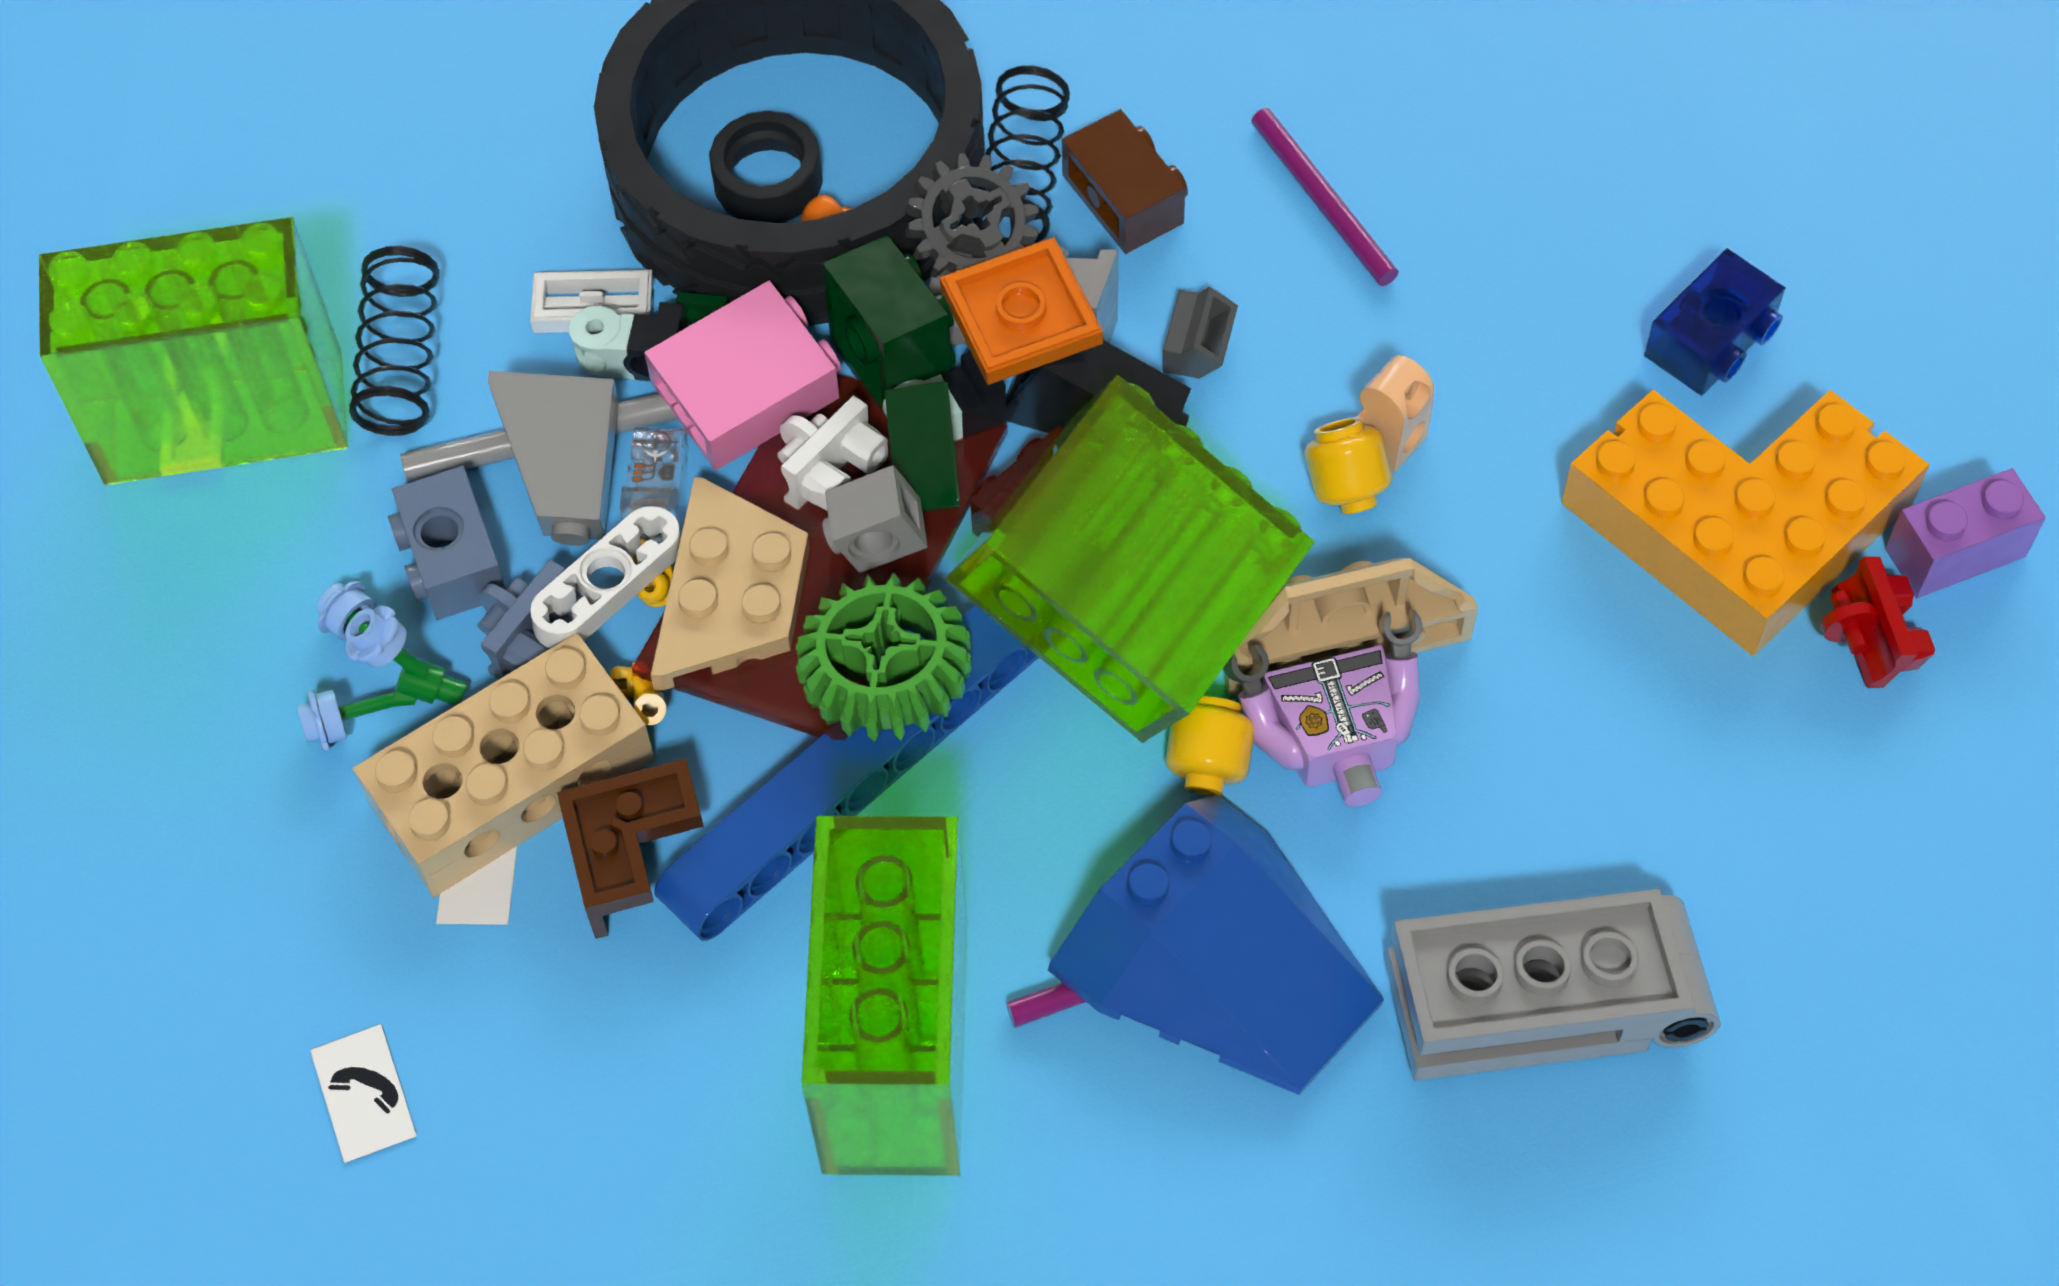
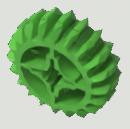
[796,572,972,743]

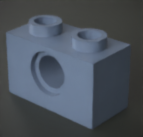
[388,465,506,620]

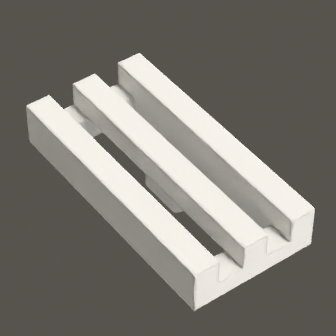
[530,270,655,333]

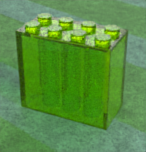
[39,217,348,485]
[945,375,1315,743]
[801,816,968,1176]

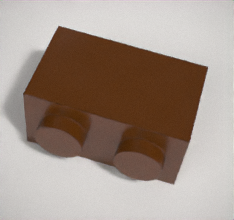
[1062,109,1188,254]

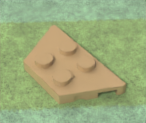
[651,477,810,690]

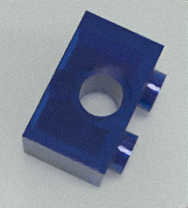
[1644,248,1786,396]

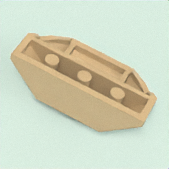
[1225,558,1478,698]

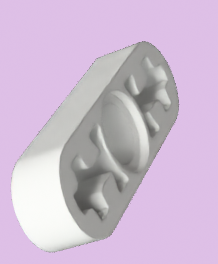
[530,506,680,648]

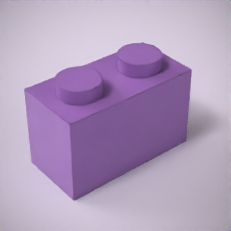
[1885,468,2046,599]

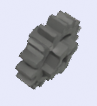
[905,153,1039,278]

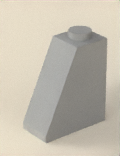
[488,371,619,546]

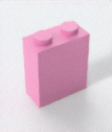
[644,280,841,471]

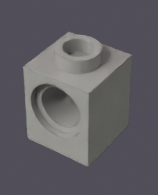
[822,465,928,573]

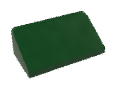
[884,381,960,512]

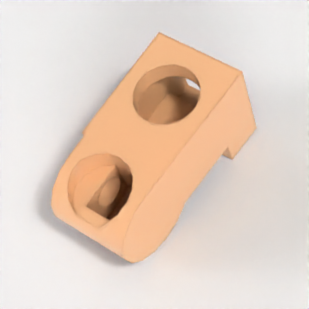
[1357,355,1434,472]

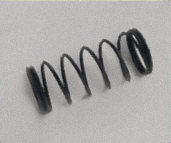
[973,65,1070,247]
[349,246,440,436]

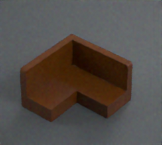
[557,758,704,939]

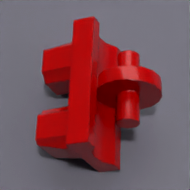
[1821,556,1935,688]

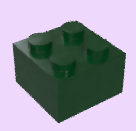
[823,235,956,419]

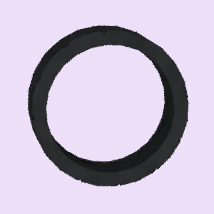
[594,0,985,326]

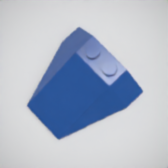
[1048,795,1384,1095]

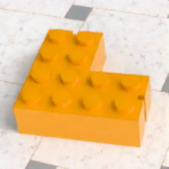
[1561,389,1930,657]

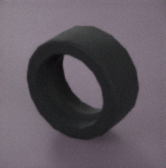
[709,111,823,223]

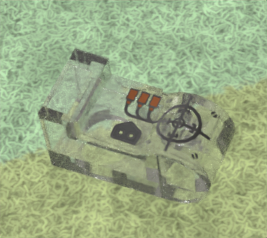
[619,428,689,542]

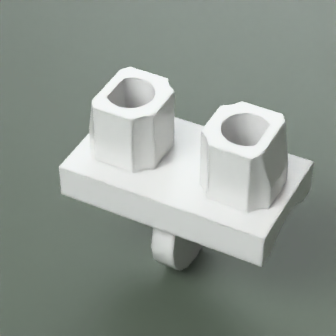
[777,396,888,512]

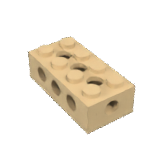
[352,633,655,898]

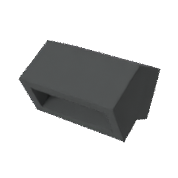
[1162,287,1238,379]

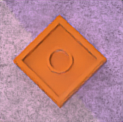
[940,237,1103,385]

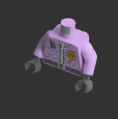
[1222,609,1422,807]

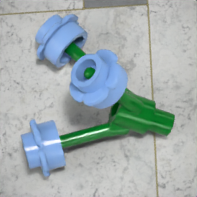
[297,581,467,751]

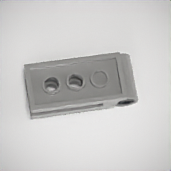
[1385,889,1721,1081]

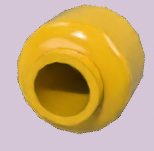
[1304,417,1393,514]
[1165,696,1254,796]

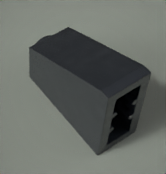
[1006,340,1191,461]

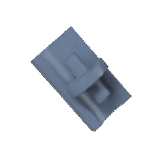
[477,559,582,679]

